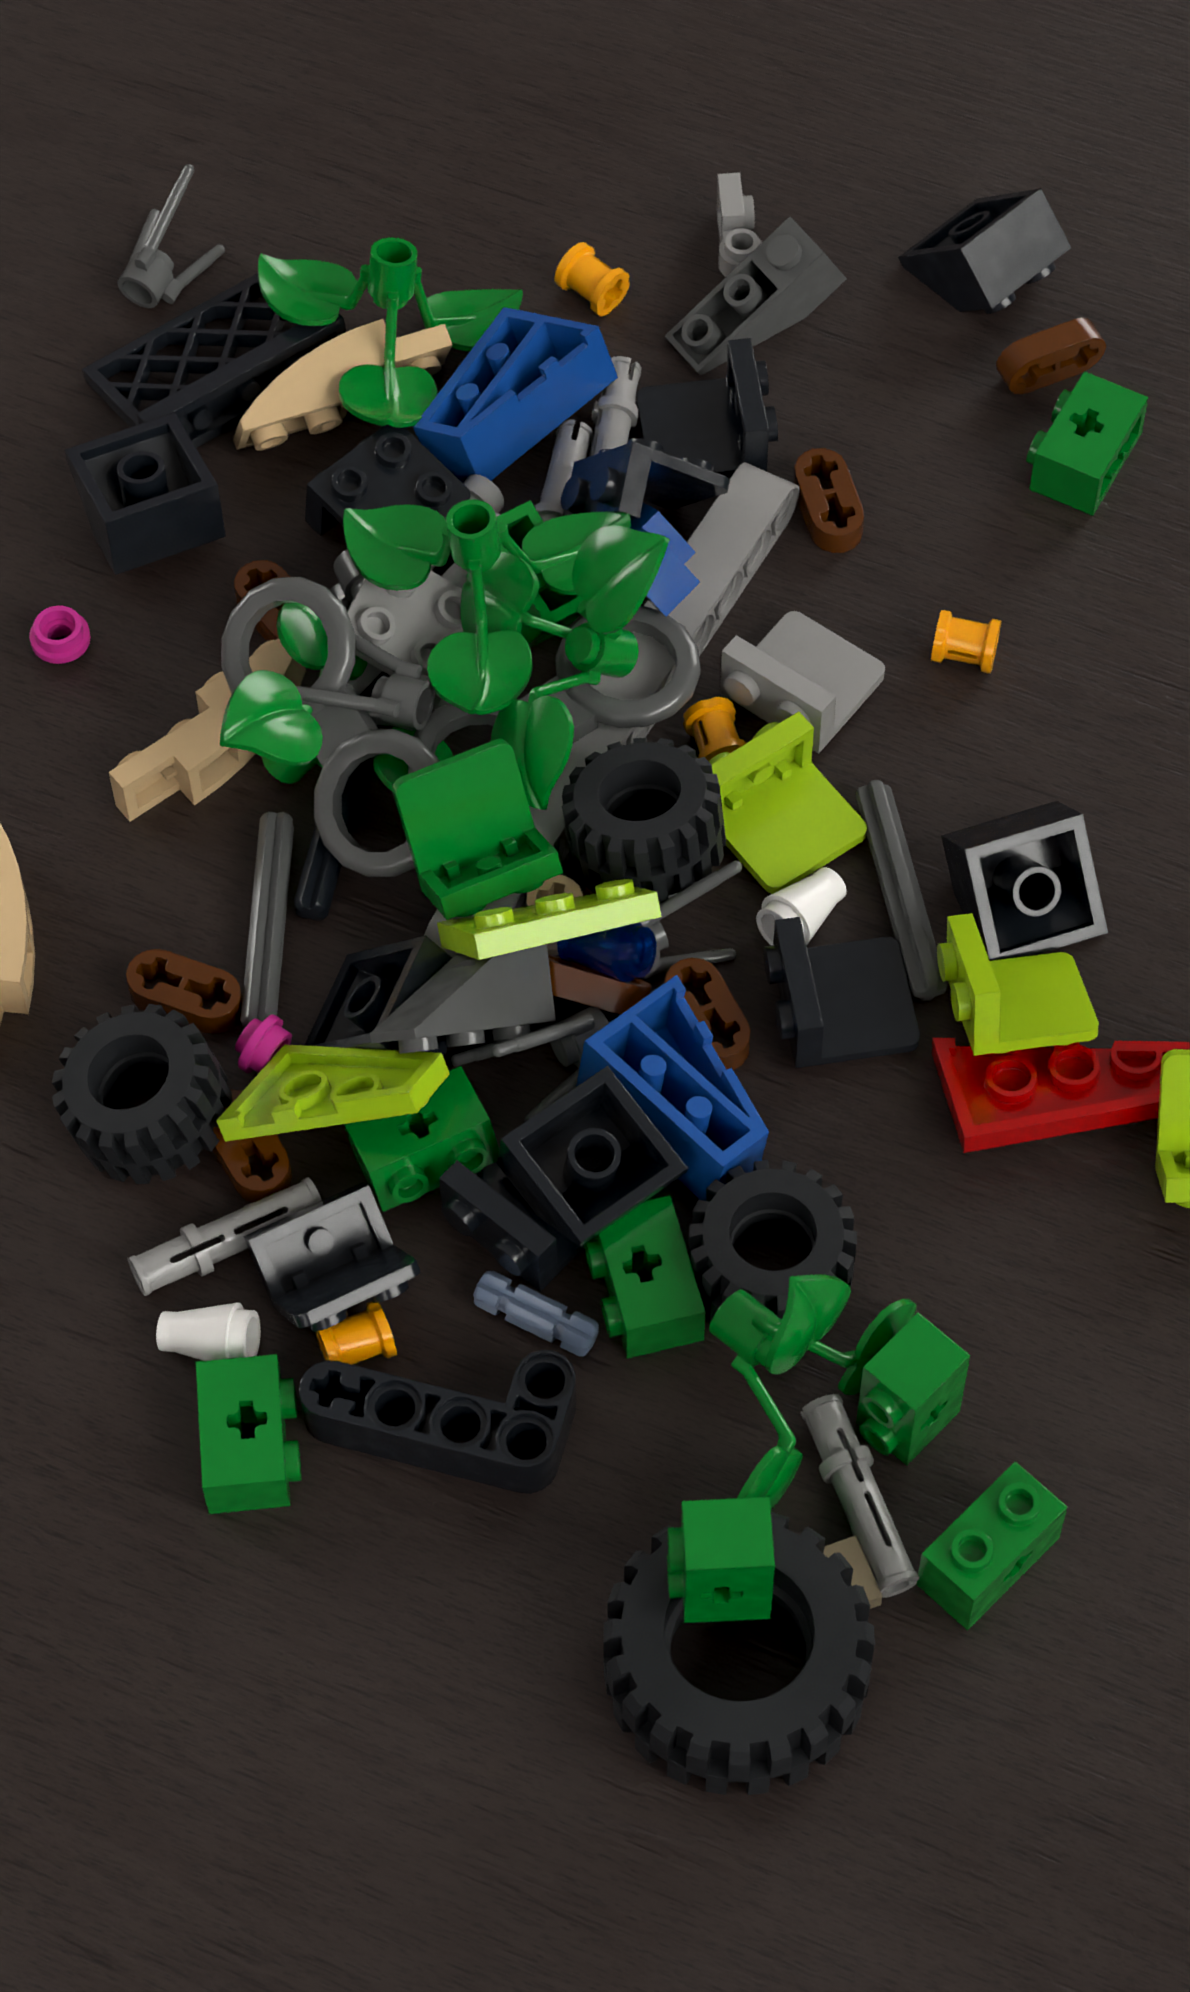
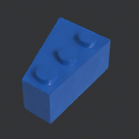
[413,307,618,482]
[576,975,769,1201]

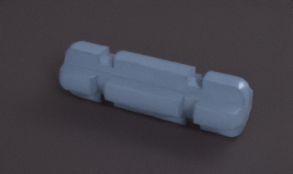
[473,1271,599,1356]

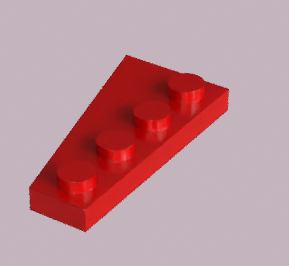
[932,1038,1190,1153]

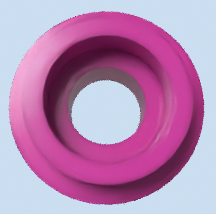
[29,605,91,664]
[235,1014,292,1073]

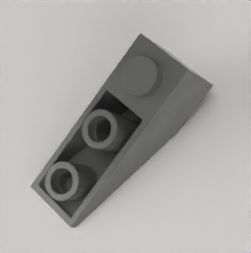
[665,216,847,376]
[370,944,556,1053]

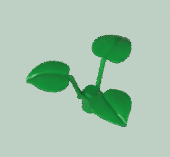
[258,237,523,428]
[343,499,631,715]
[460,525,670,810]
[220,602,454,791]
[709,1275,917,1510]

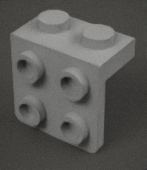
[347,570,463,710]
[720,611,885,754]

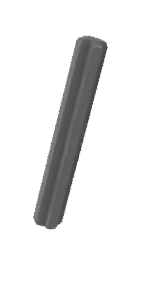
[856,780,947,1001]
[240,811,294,1030]

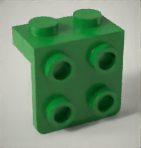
[392,739,563,920]

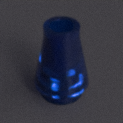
[557,922,657,982]

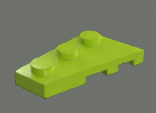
[437,879,661,960]
[216,1044,450,1142]

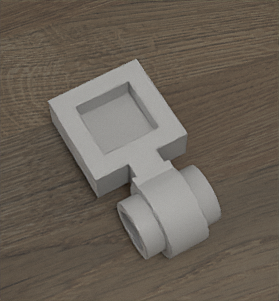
[716,173,762,277]

